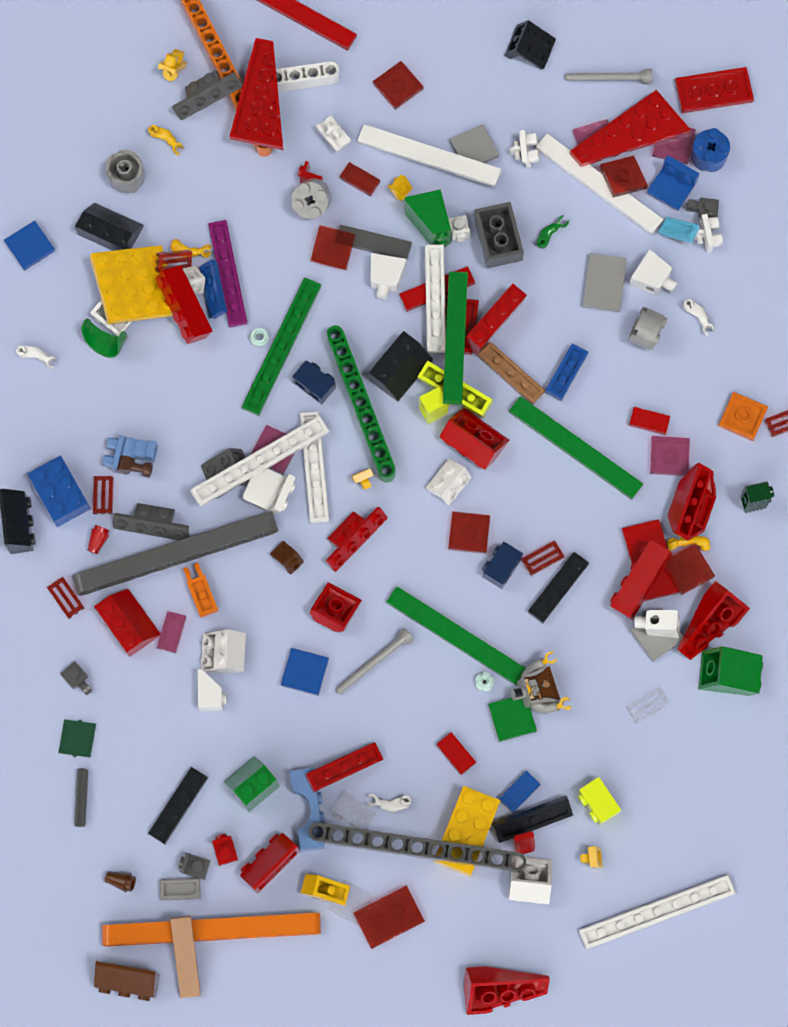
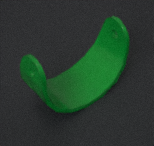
[81,318,128,358]

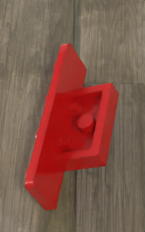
[326,507,387,572]

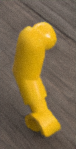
[148,125,184,156]
[170,239,211,258]
[667,536,711,551]

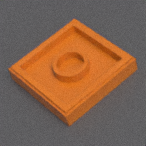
[718,392,768,441]

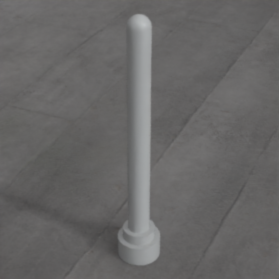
[564,69,652,84]
[336,628,414,694]

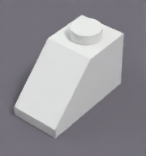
[198,669,227,711]

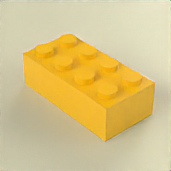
[434,786,501,877]

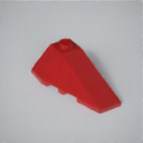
[677,581,750,660]

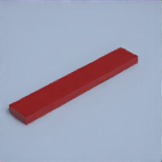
[256,0,357,51]

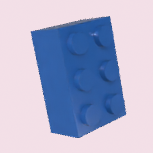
[27,455,91,527]

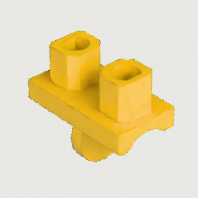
[158,49,187,81]

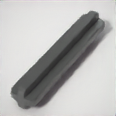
[74,768,88,827]

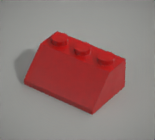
[439,408,510,470]
[94,589,161,657]
[240,832,300,894]

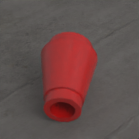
[87,525,110,554]

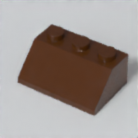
[94,961,160,1001]

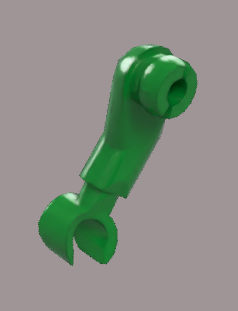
[536,215,569,249]

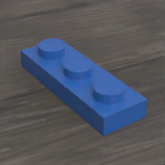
[199,259,227,319]
[545,343,589,401]

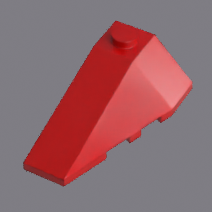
[463,966,550,1015]

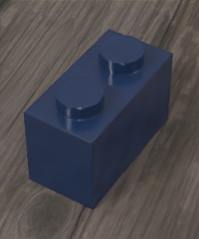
[292,360,336,405]
[482,542,523,589]

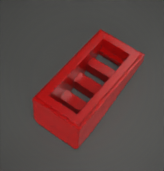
[512,831,535,855]

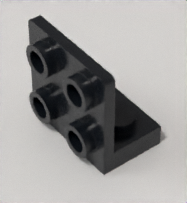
[504,20,556,70]

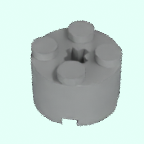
[106,150,145,193]
[291,178,332,219]
[628,306,668,350]

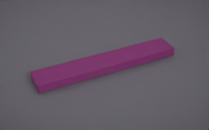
[208,220,248,328]

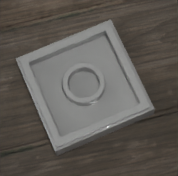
[450,124,499,163]
[630,608,683,662]

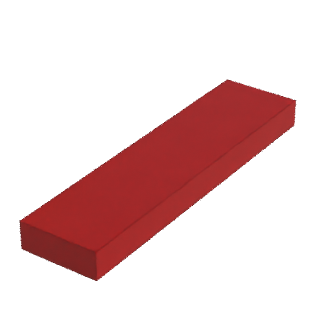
[399,266,475,312]
[305,742,384,793]

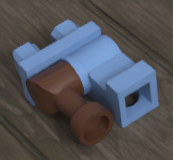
[102,435,158,478]

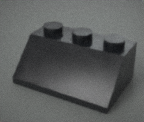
[75,203,144,251]
[368,331,433,402]
[0,489,36,554]

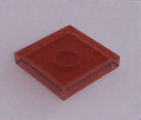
[373,61,424,110]
[599,156,648,198]
[310,225,356,271]
[448,511,490,554]
[665,544,715,596]

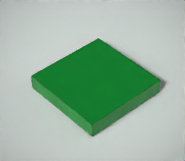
[488,697,537,742]

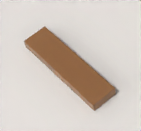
[477,342,545,405]
[170,915,201,998]

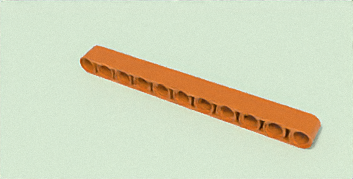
[180,0,273,157]
[102,913,321,947]

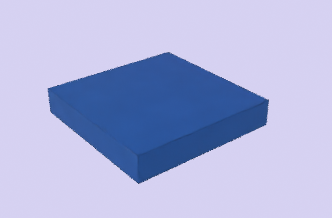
[4,221,55,271]
[281,648,329,696]

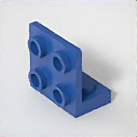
[647,155,700,211]

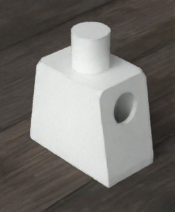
[630,250,677,295]
[371,253,407,300]
[635,610,680,638]

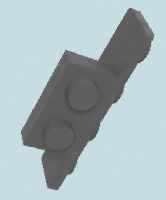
[172,70,243,120]
[113,503,189,540]

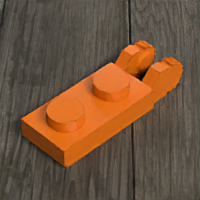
[183,563,218,618]

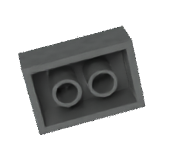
[474,202,524,269]

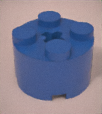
[691,128,730,172]

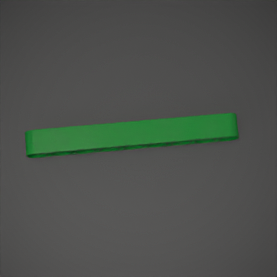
[327,325,396,483]

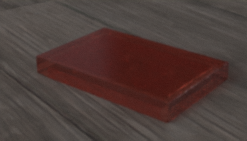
[353,885,425,950]

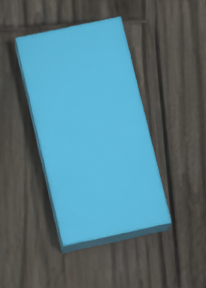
[658,217,700,243]

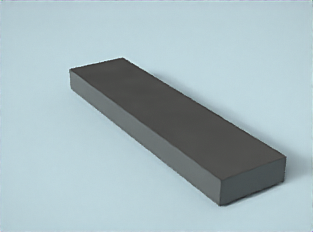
[335,224,412,261]

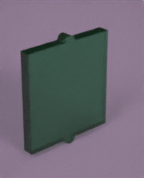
[58,719,96,758]

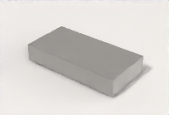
[160,878,201,901]

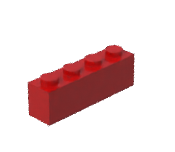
[156,265,213,345]
[465,283,527,355]
[610,540,673,620]

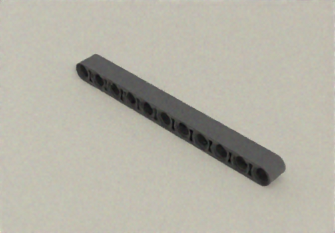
[73,512,279,596]
[309,823,527,873]

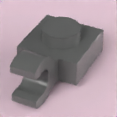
[686,197,719,218]
[60,661,93,696]

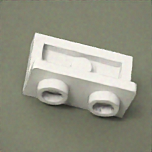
[426,459,471,505]

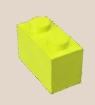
[419,387,449,424]
[577,777,621,825]

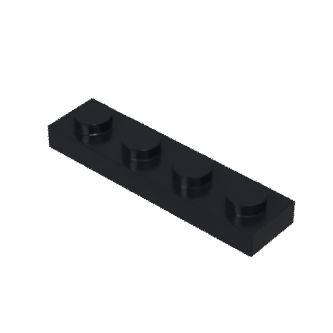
[528,552,589,624]
[148,767,208,845]
[492,795,573,843]

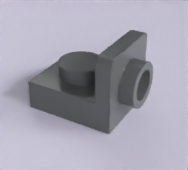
[179,853,211,880]

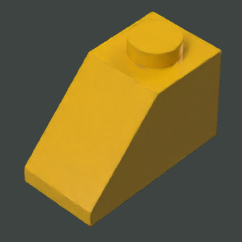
[300,874,350,906]

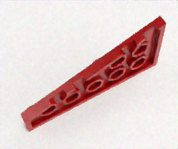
[229,38,284,151]
[570,90,691,167]

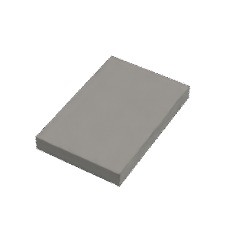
[583,253,627,312]

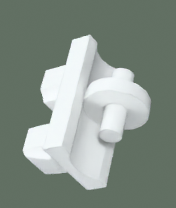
[316,116,351,152]
[509,130,540,168]
[694,214,723,253]

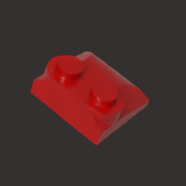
[309,582,362,632]

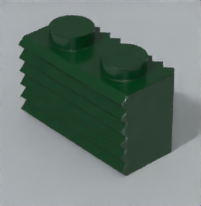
[740,481,774,513]

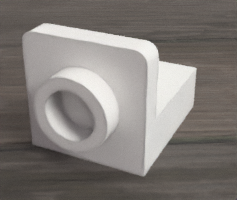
[448,215,471,242]
[183,266,205,295]

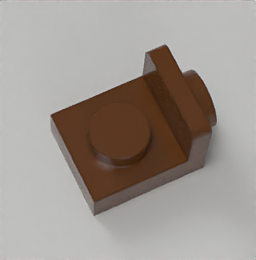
[270,541,304,575]

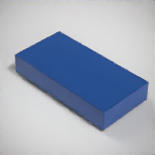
[499,771,541,813]

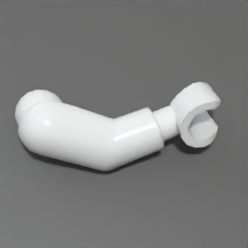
[683,299,714,336]
[16,345,57,369]
[367,794,411,812]

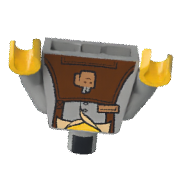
[511,652,572,714]

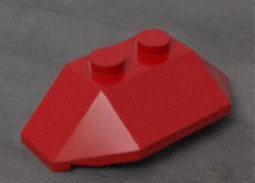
[667,463,717,541]

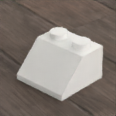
[509,857,553,904]

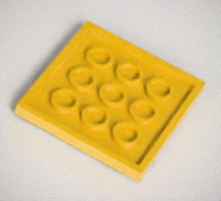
[90,245,172,324]

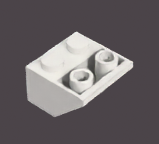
[201,629,246,674]

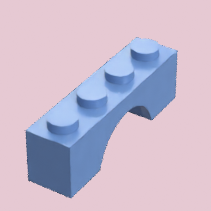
[290,768,325,852]

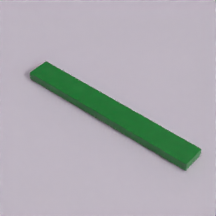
[443,272,468,405]
[242,277,322,416]
[509,396,643,500]
[386,586,526,686]

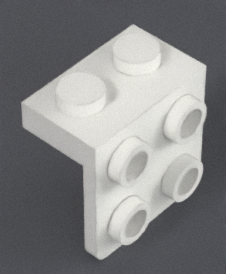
[243,469,296,515]

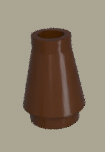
[105,871,136,893]

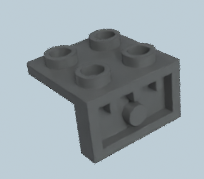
[201,448,250,499]

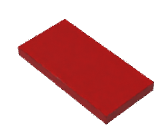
[675,67,754,114]
[622,519,680,602]

